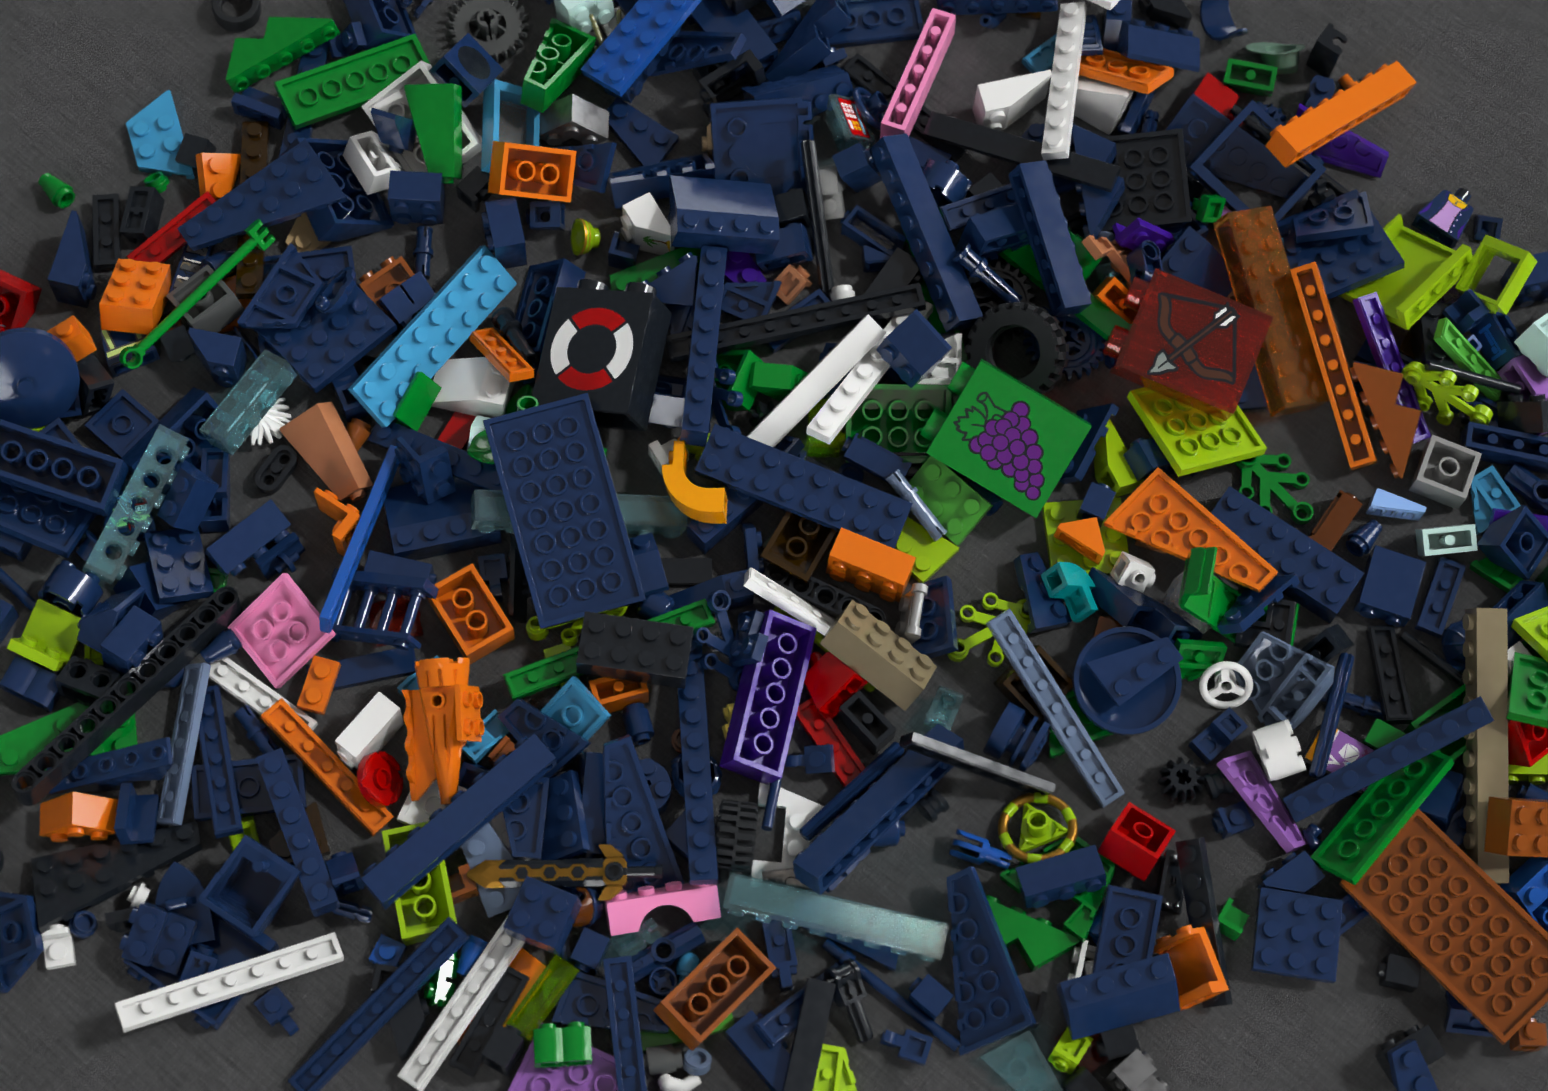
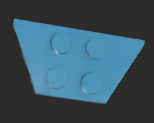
[126,90,195,180]

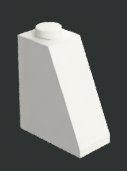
[1074,76,1134,135]

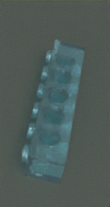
[83,424,190,585]

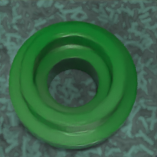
[144,172,170,193]

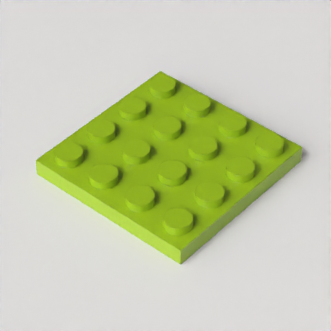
[1127,375,1267,477]

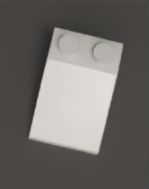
[972,70,1052,131]
[431,357,515,418]

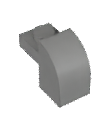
[818,165,846,220]

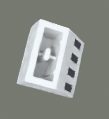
[343,131,406,195]

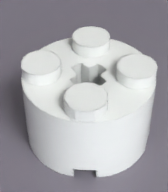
[1252,719,1306,782]

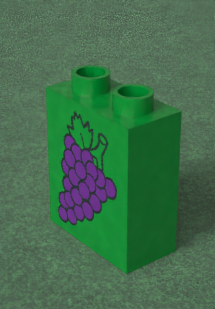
[920,359,1092,518]

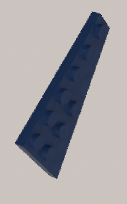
[603,734,684,893]
[946,866,1037,1056]

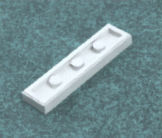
[744,568,836,636]

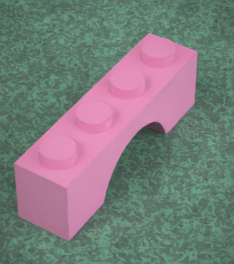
[604,881,721,936]

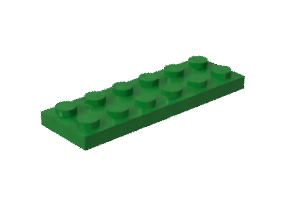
[275,34,430,130]
[1311,751,1454,885]

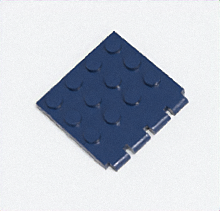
[709,96,814,196]

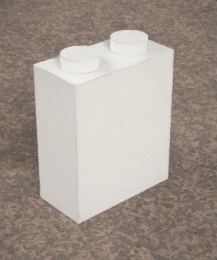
[335,692,404,770]

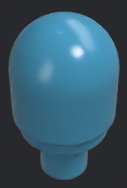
[675,952,700,986]

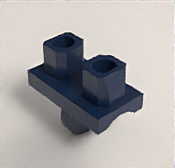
[255,531,306,580]

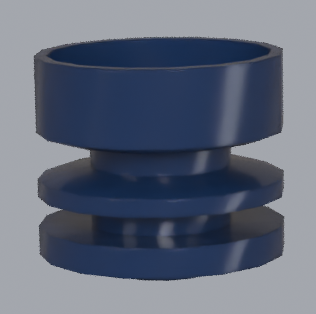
[983,702,1051,772]

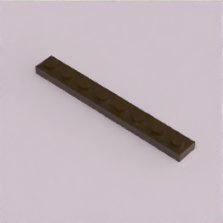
[236,121,269,299]

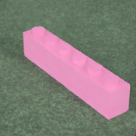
[880,8,956,139]

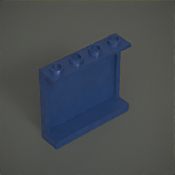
[123,910,279,1030]

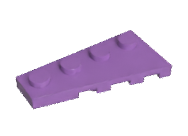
[1216,750,1307,853]

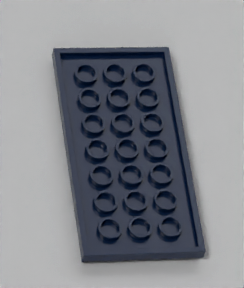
[483,393,646,630]

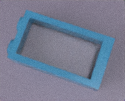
[481,79,540,173]

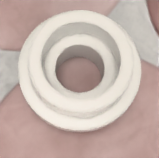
[127,883,151,908]

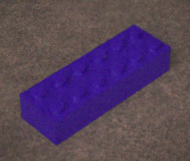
[719,609,817,785]

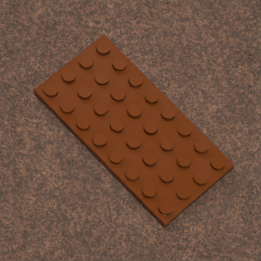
[1339,808,1548,1045]

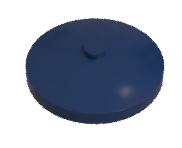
[0,328,80,429]
[1072,626,1182,735]

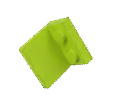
[6,599,81,671]

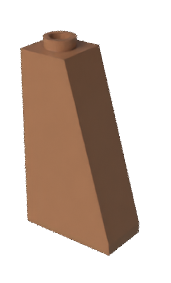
[279,402,373,502]

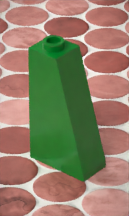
[404,83,462,184]

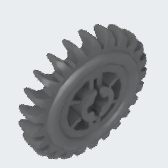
[446,0,529,63]

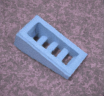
[1365,488,1427,521]

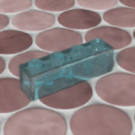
[199,350,297,455]

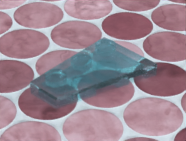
[980,1030,1063,1091]

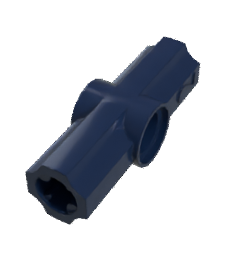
[1503,462,1548,515]
[632,921,706,984]

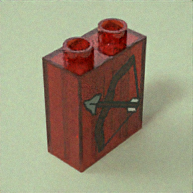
[1103,268,1274,421]

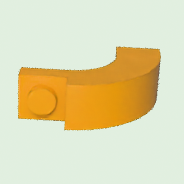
[662,440,728,524]

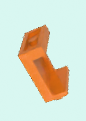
[1153,925,1229,1011]

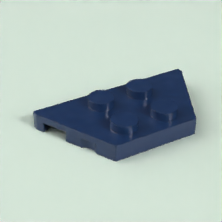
[237,243,324,329]
[0,892,44,994]

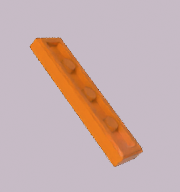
[469,327,534,383]

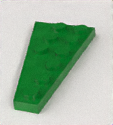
[0,692,138,776]

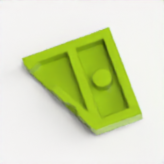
[813,1044,857,1091]

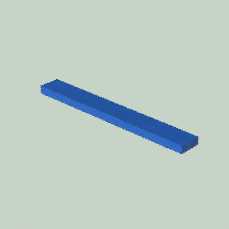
[319,445,400,633]

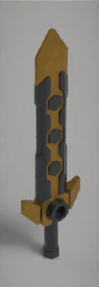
[467,844,663,901]

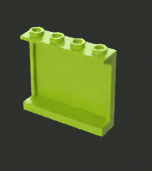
[1338,214,1473,331]

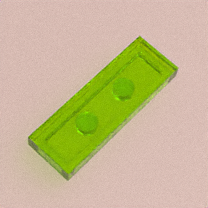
[506,954,579,1041]

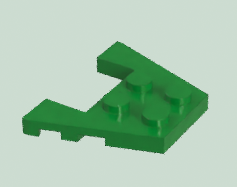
[1000,836,1116,943]

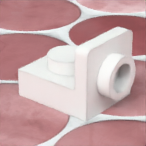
[41,924,76,970]

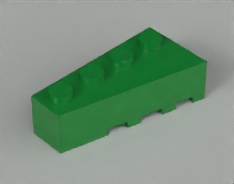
[521,17,596,113]

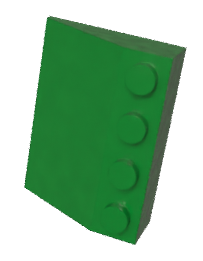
[845,383,952,463]

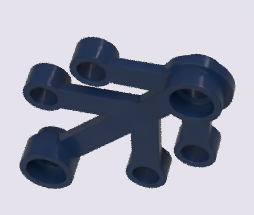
[708,362,743,434]
[693,590,750,692]

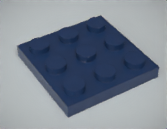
[1251,887,1343,984]

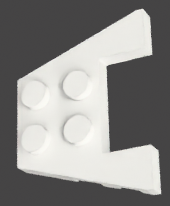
[750,782,839,887]

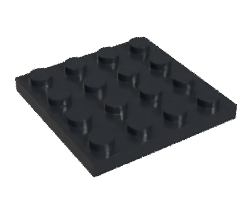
[1102,128,1192,234]

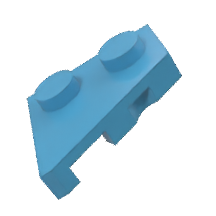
[1470,465,1521,536]

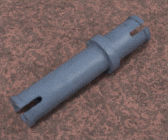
[885,469,948,542]

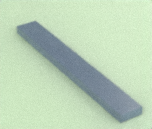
[986,608,1125,808]

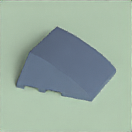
[1233,631,1335,730]

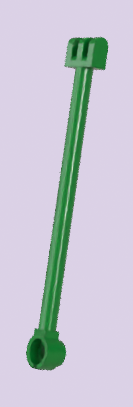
[119,219,276,369]

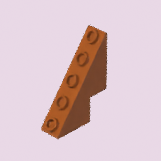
[1349,362,1422,479]

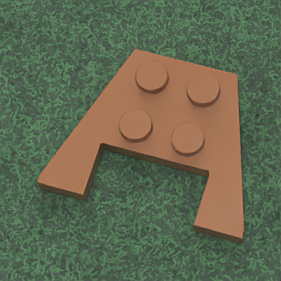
[1081,235,1165,321]

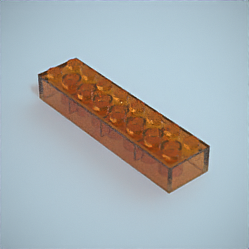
[1213,206,1329,417]

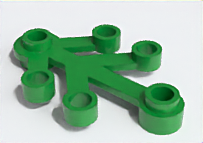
[1234,453,1314,525]

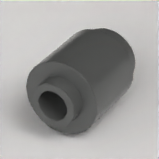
[643,1043,683,1076]

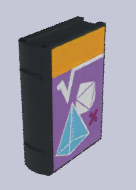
[1302,724,1375,799]

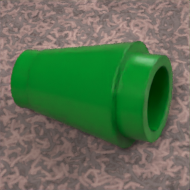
[38,173,75,208]

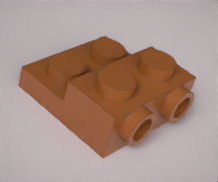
[358,256,415,320]

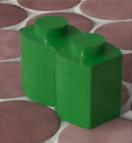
[533,1022,592,1068]

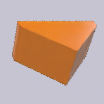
[1054,517,1105,565]

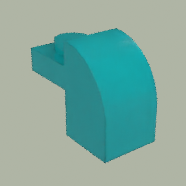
[1041,562,1098,623]

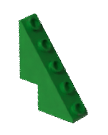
[226,17,340,93]
[986,895,1080,972]

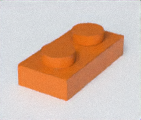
[297,655,341,716]

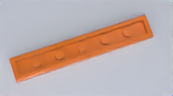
[260,698,394,837]

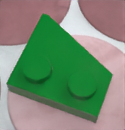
[1174,638,1228,682]

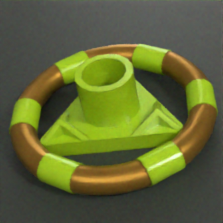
[998,792,1078,864]

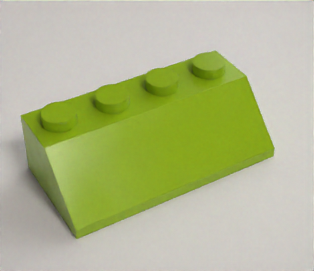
[382,821,457,945]

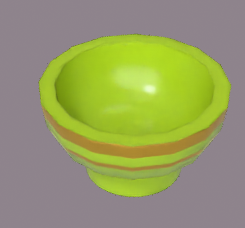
[570,218,601,256]

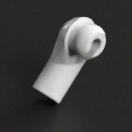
[658,1073,702,1091]

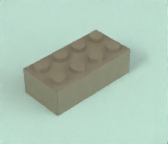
[819,599,937,711]

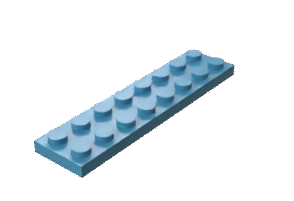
[348,245,517,428]

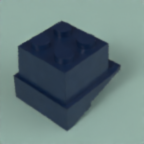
[198,835,302,937]

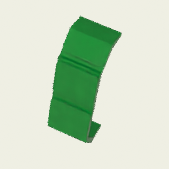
[1178,547,1299,646]

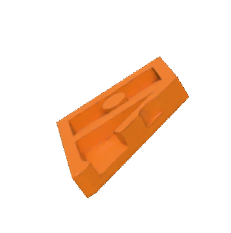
[195,153,241,201]

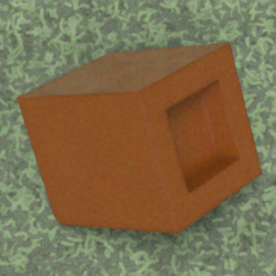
[448,863,479,905]

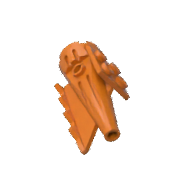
[402,658,485,805]

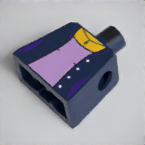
[1412,188,1474,249]

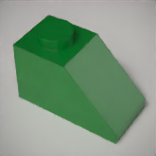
[749,362,808,402]

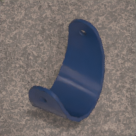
[1200,0,1248,41]

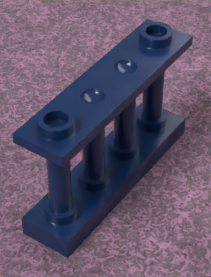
[330,568,439,651]

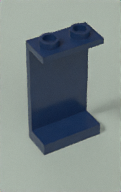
[688,0,778,82]

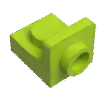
[1047,1027,1093,1075]

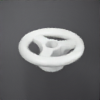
[1199,661,1253,709]

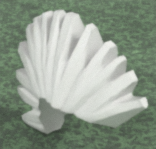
[240,384,291,446]

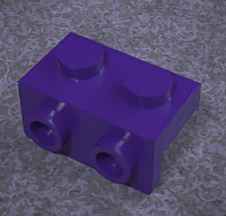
[1112,218,1174,253]

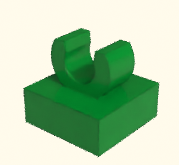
[1191,195,1226,223]

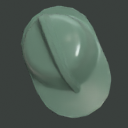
[1246,42,1305,74]

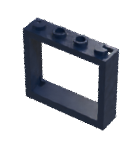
[1187,100,1327,238]

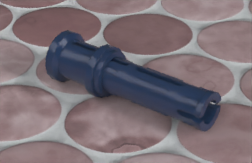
[952,243,1023,303]

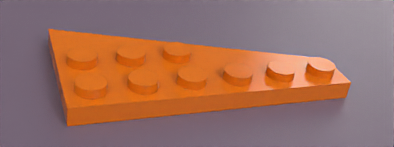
[1104,467,1278,593]

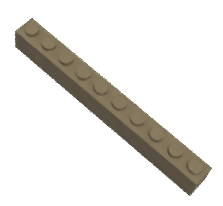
[1462,608,1509,883]

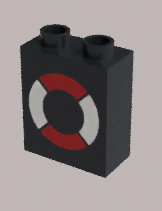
[532,279,672,431]

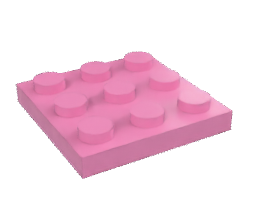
[227,573,336,688]

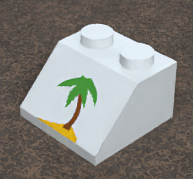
[620,192,675,255]

